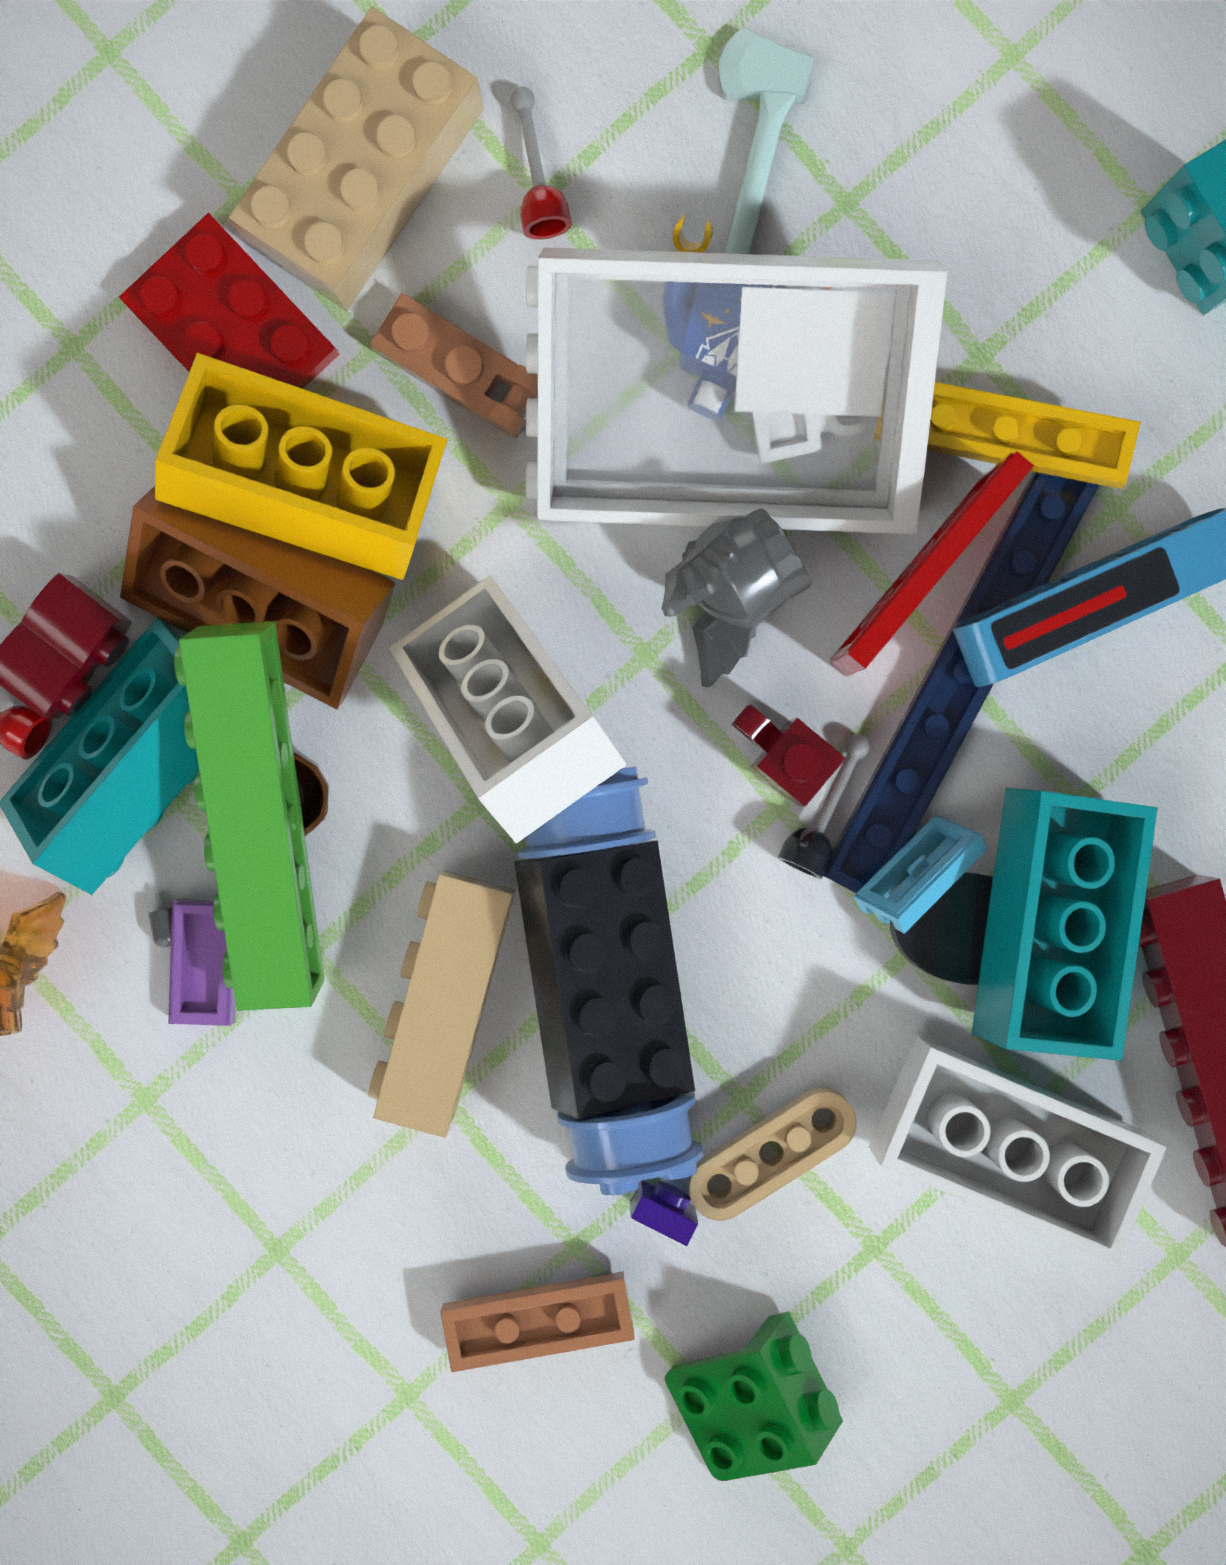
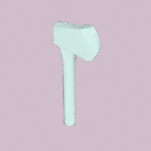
[718,27,814,254]

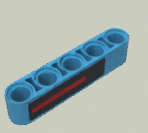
[952,508,1226,687]

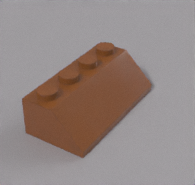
[120,486,396,710]

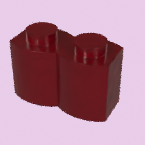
[0,573,132,718]

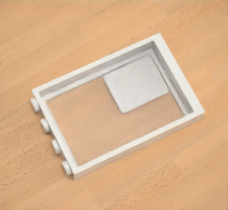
[526,247,948,534]

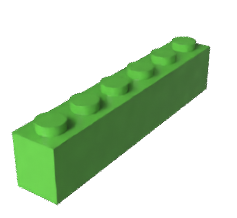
[174,621,325,1011]

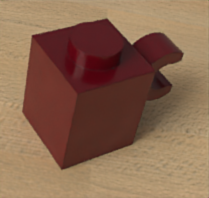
[731,704,846,807]

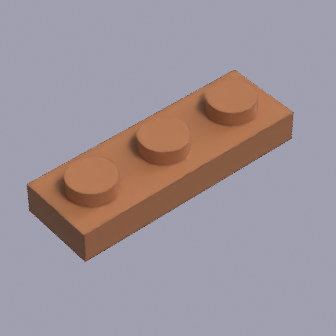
[440,1271,635,1373]

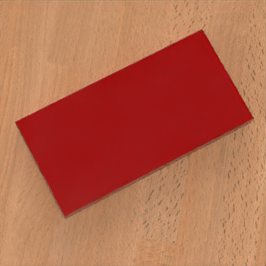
[830,451,1034,677]

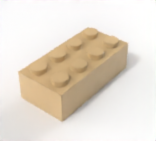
[228,6,484,312]

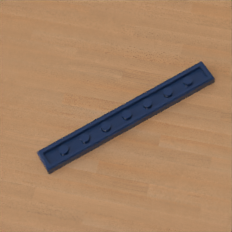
[824,472,1099,893]

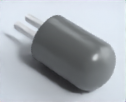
[148,892,172,947]

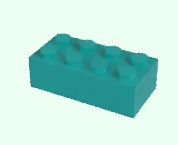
[971,787,1158,1061]

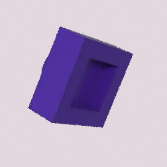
[630,1180,698,1246]

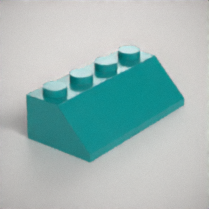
[0,617,200,895]

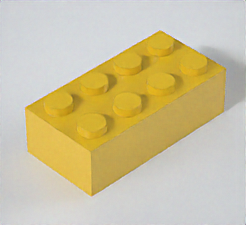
[155,353,448,581]

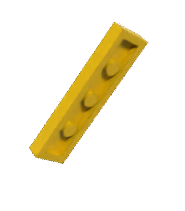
[874,382,1141,489]

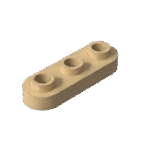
[688,1087,857,1221]

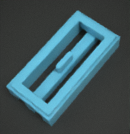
[854,815,988,934]

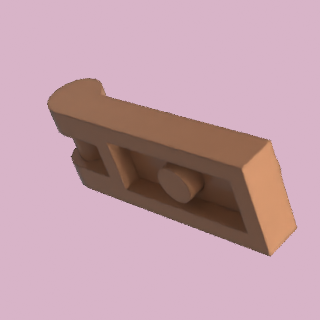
[369,293,538,438]

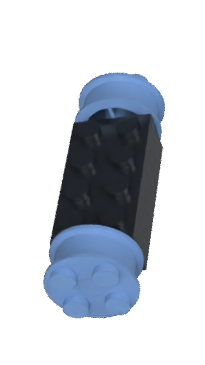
[514,766,704,1195]

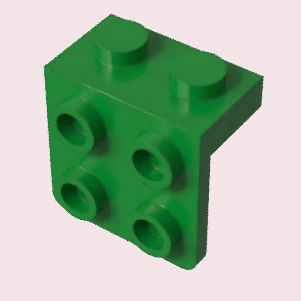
[665,1311,843,1481]

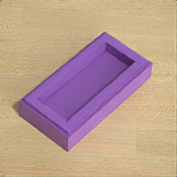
[168,899,236,1026]

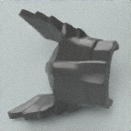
[661,508,812,687]

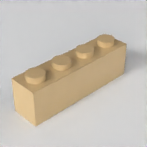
[368,871,516,1138]

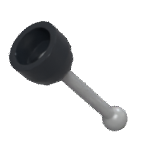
[777,735,870,879]

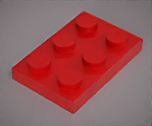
[119,212,340,389]

